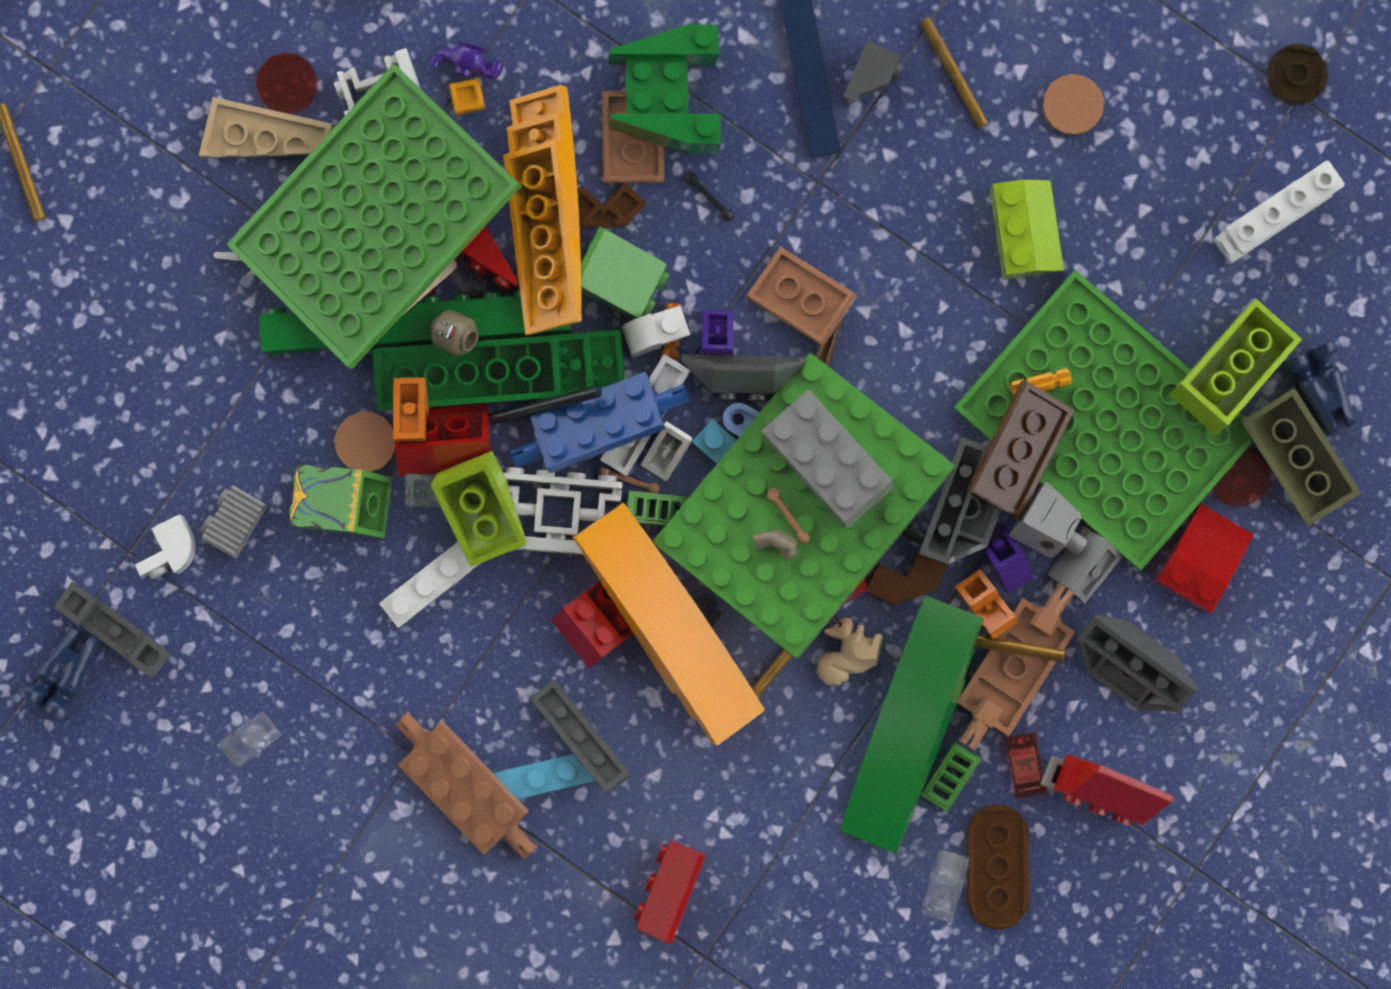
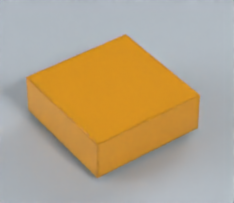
[449,78,486,116]

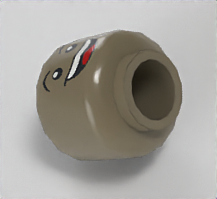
[430,310,478,355]

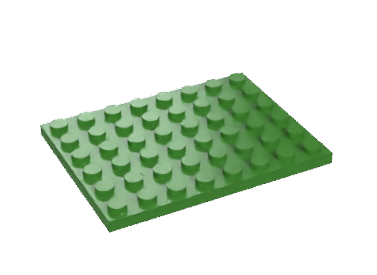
[227,63,522,369]
[953,270,1253,571]
[652,353,955,660]

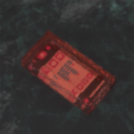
[1004,732,1047,799]

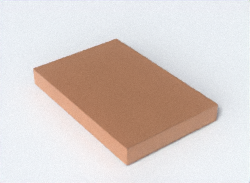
[602,91,664,184]
[746,246,857,347]

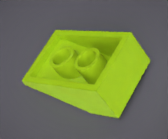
[431,451,527,567]

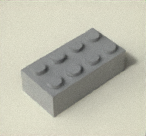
[761,390,894,529]

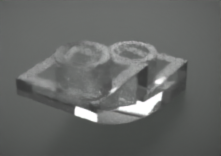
[920,849,969,922]

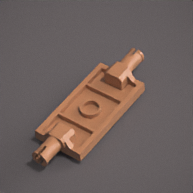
[957,583,1075,751]
[394,712,538,860]

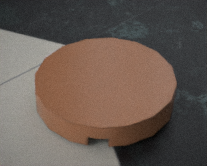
[1042,74,1104,136]
[335,412,395,472]

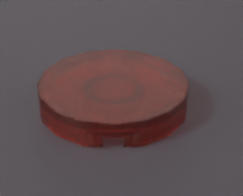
[256,52,318,114]
[1211,447,1270,507]

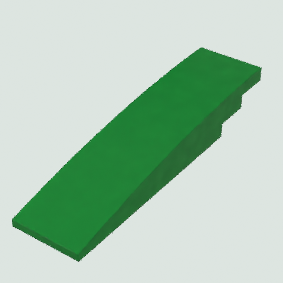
[372,329,625,411]
[839,596,984,854]

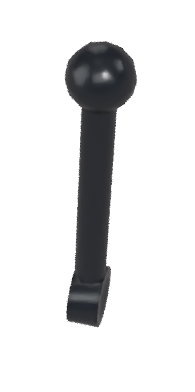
[686,172,734,221]

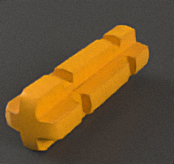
[1011,368,1072,396]

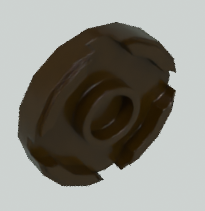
[1266,44,1328,105]

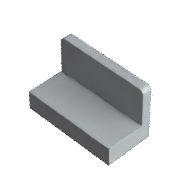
[1048,527,1123,604]

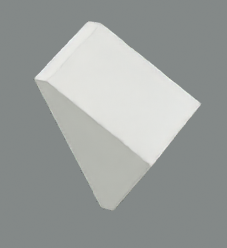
[641,421,693,482]

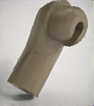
[753,529,798,559]

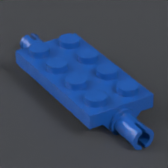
[510,372,690,473]

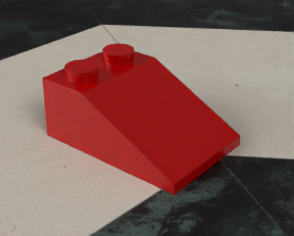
[1153,503,1254,614]

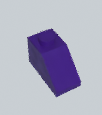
[981,518,1034,593]

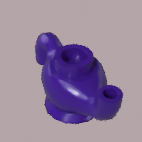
[428,41,504,80]

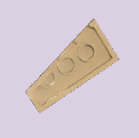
[199,97,334,158]

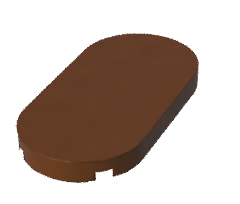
[966,804,1030,930]

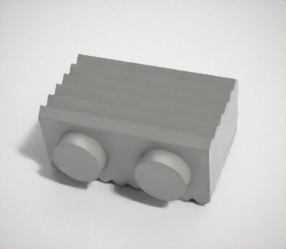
[201,485,268,559]

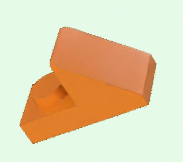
[393,377,429,442]

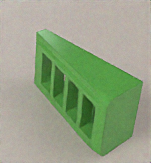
[627,491,689,526]
[921,742,981,812]

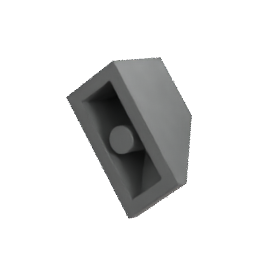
[842,41,903,105]

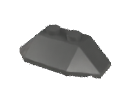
[682,354,806,402]
[919,437,1000,565]
[1077,615,1197,712]

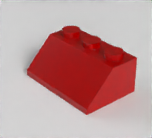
[395,403,491,477]
[1054,754,1174,827]
[633,840,706,944]

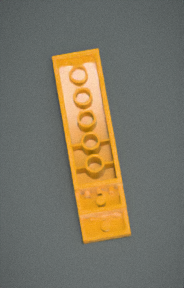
[503,85,581,335]
[573,503,765,746]

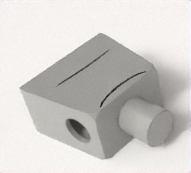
[1009,482,1088,558]

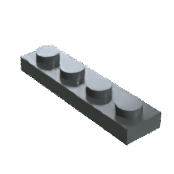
[530,680,631,795]

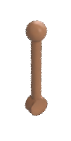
[597,467,660,493]
[767,488,809,544]

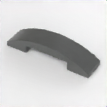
[54,582,171,679]

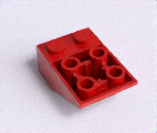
[455,226,520,293]
[551,581,634,669]

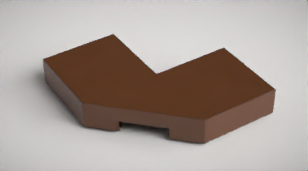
[577,182,647,229]
[867,553,948,605]

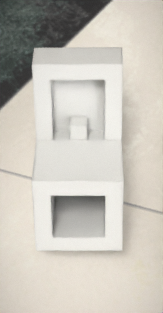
[622,305,690,358]
[135,514,195,579]

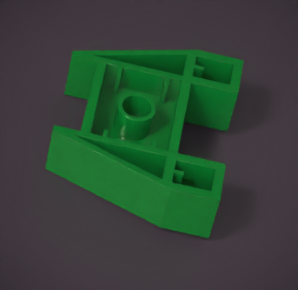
[608,24,721,154]

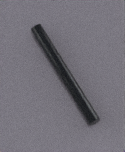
[488,385,602,425]

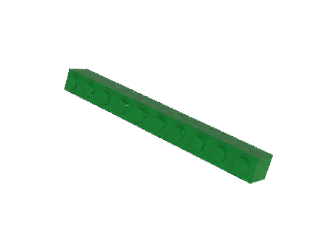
[259,291,572,355]

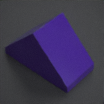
[702,310,733,356]

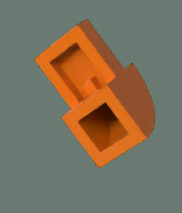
[955,569,1019,640]

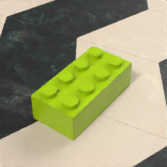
[1170,298,1302,435]

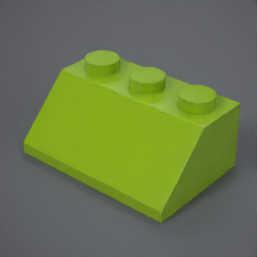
[989,179,1064,280]

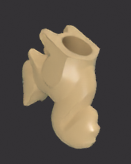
[817,617,883,686]

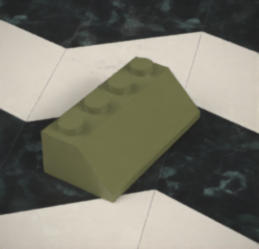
[1241,388,1362,526]

